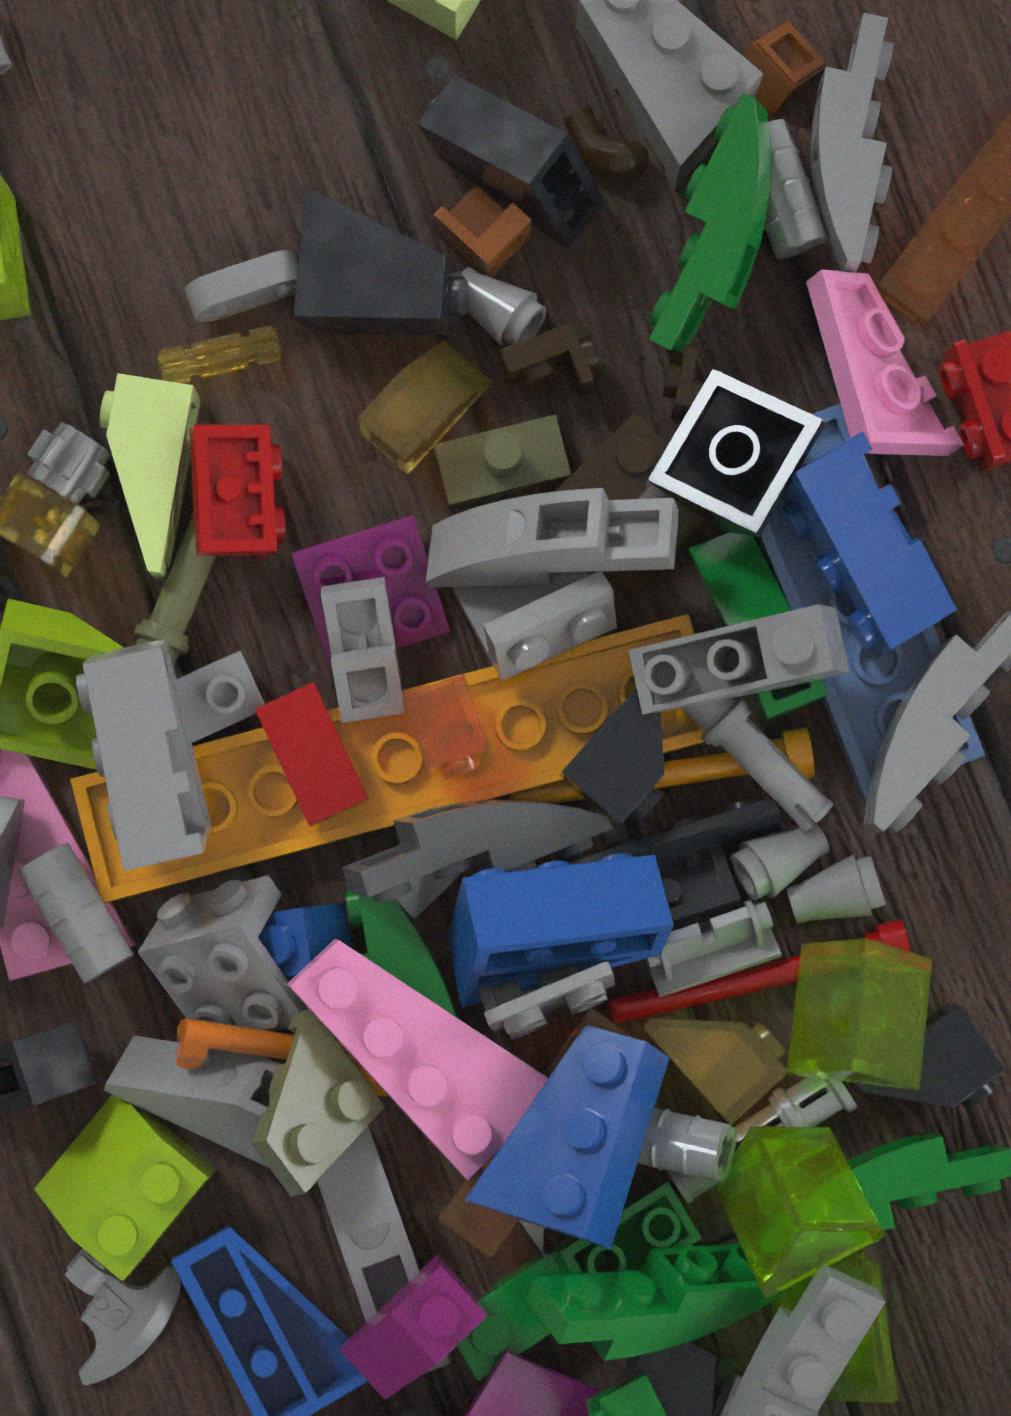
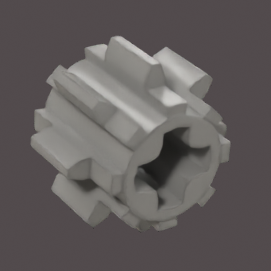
[27,422,111,506]

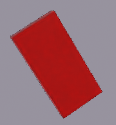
[255,682,369,827]

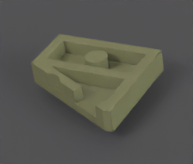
[252,1009,385,1196]

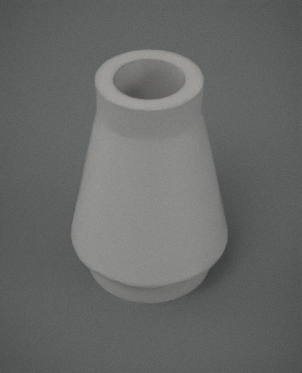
[462,267,546,348]
[730,820,829,901]
[786,854,886,924]

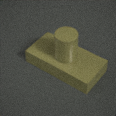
[434,414,571,509]

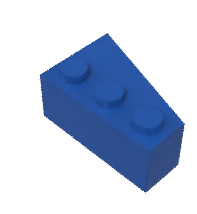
[778,431,957,657]
[447,853,674,1008]
[465,1025,670,1249]
[170,1224,367,1416]

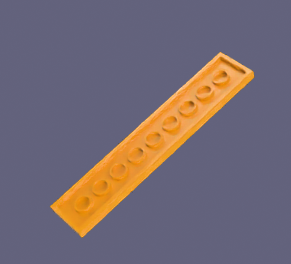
[70,614,705,903]

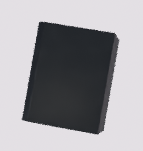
[648,369,825,537]

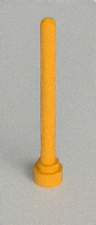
[508,728,815,804]

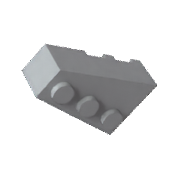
[76,638,212,871]

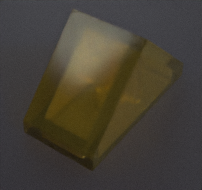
[0,473,101,578]

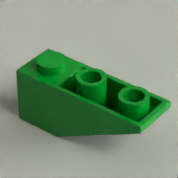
[688,533,828,725]

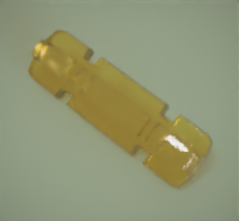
[158,325,282,383]

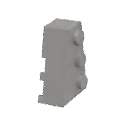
[576,0,763,190]

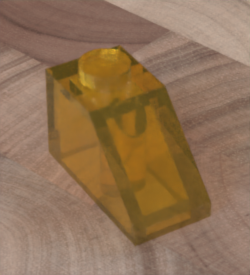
[357,340,491,475]
[639,1016,789,1125]

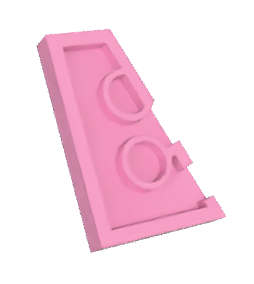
[806,270,964,456]

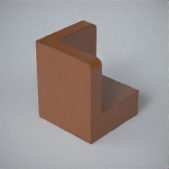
[433,187,531,278]

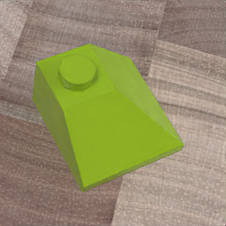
[0,599,124,770]

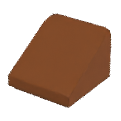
[743,21,829,114]

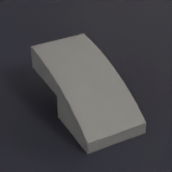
[321,577,405,723]

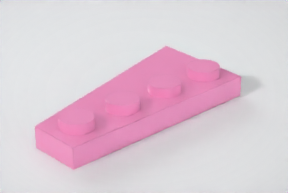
[0,749,137,981]
[286,939,549,1180]

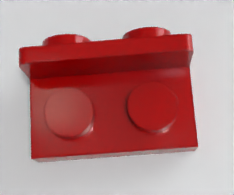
[939,331,1011,473]
[189,425,285,561]

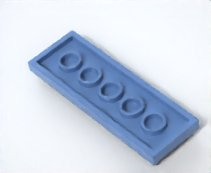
[757,403,985,802]

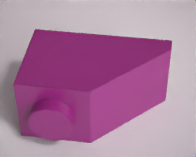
[339,1255,487,1400]

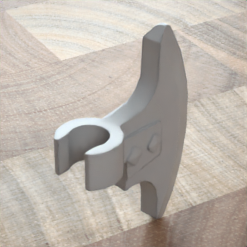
[65,1248,182,1386]

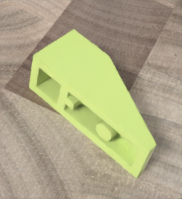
[100,373,201,581]

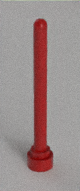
[606,919,913,1023]

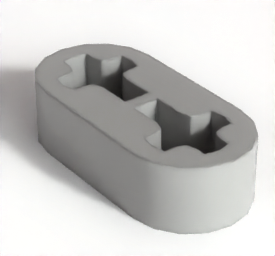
[184,250,299,322]

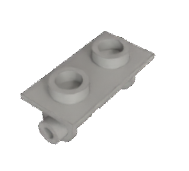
[177,650,265,743]
[645,900,782,998]

